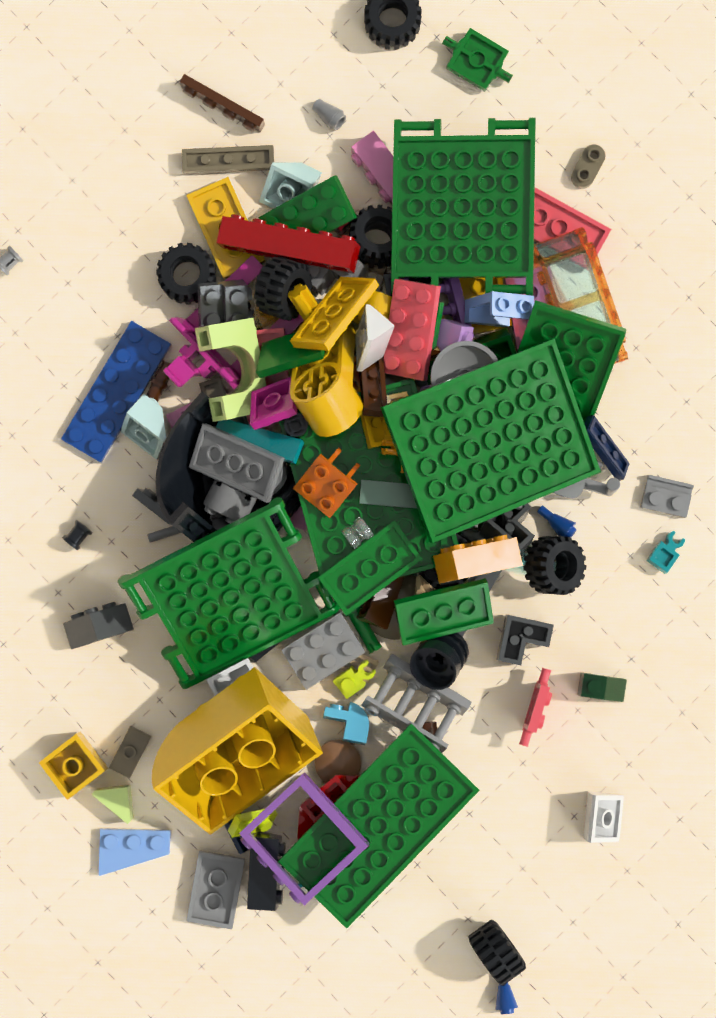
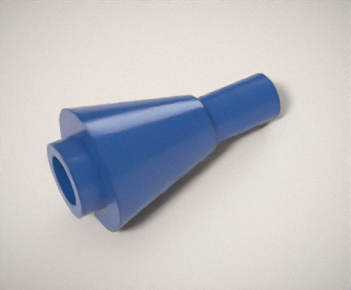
[537,505,577,538]
[495,983,519,1015]

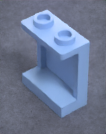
[465,291,534,327]

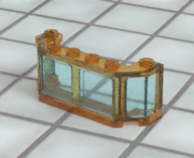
[534,227,628,363]

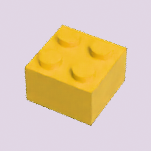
[39,731,109,800]

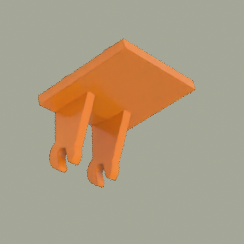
[293,447,361,518]

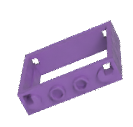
[239,772,370,906]

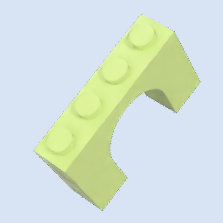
[195,318,266,422]

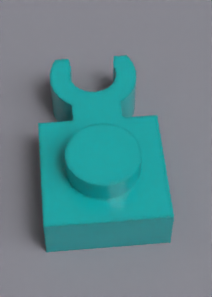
[646,531,685,574]

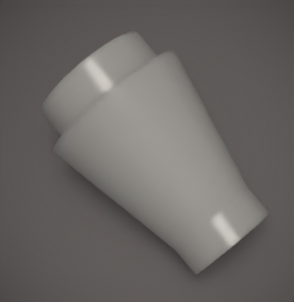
[312,98,346,131]

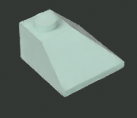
[259,162,322,209]
[121,394,167,460]

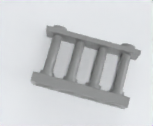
[361,654,472,753]

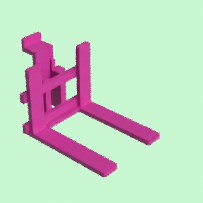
[163,256,304,389]

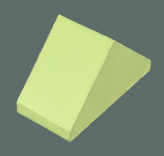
[92,785,134,824]

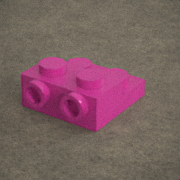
[250,377,297,430]

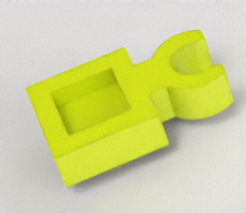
[333,660,376,699]

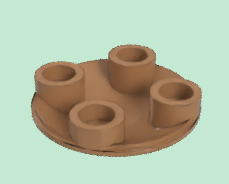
[315,740,361,783]

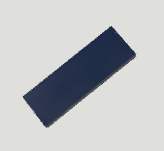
[584,415,630,481]

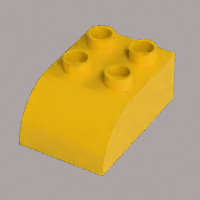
[152,667,323,835]

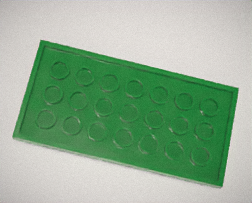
[278,723,480,929]

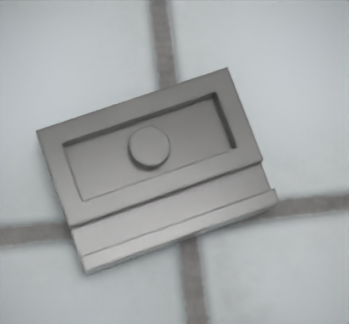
[640,475,694,518]

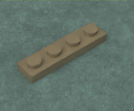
[182,145,274,174]

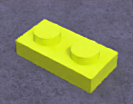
[228,808,278,838]

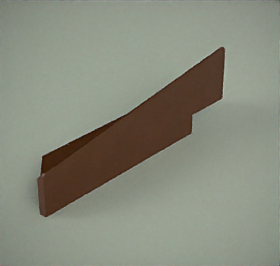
[357,576,404,630]

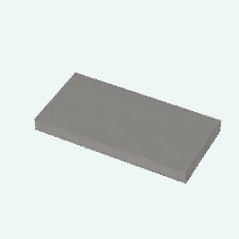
[189,423,285,503]

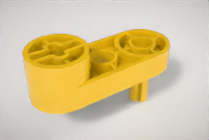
[288,284,364,437]

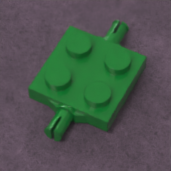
[442,28,513,92]

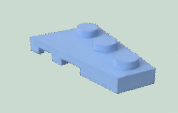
[99,828,171,876]

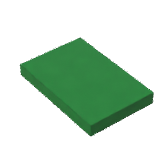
[256,332,325,378]

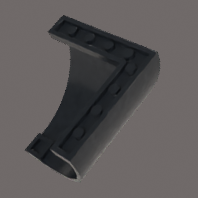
[155,392,301,542]

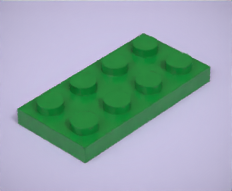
[258,175,357,234]
[318,521,423,616]
[393,578,494,646]

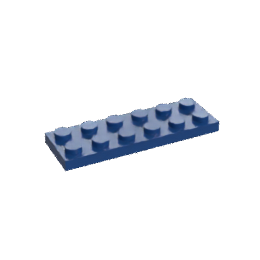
[61,321,172,463]

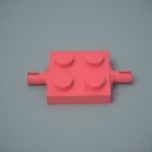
[519,668,552,747]

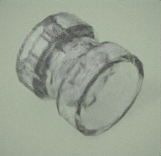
[341,516,374,549]

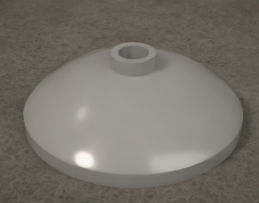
[430,341,498,386]

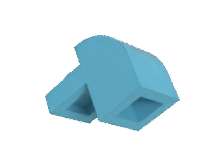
[323,702,369,745]

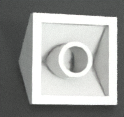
[355,304,395,372]
[583,791,624,843]

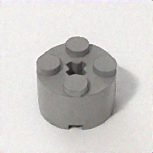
[203,479,257,524]

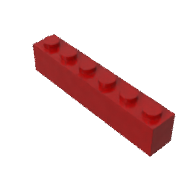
[216,214,360,274]

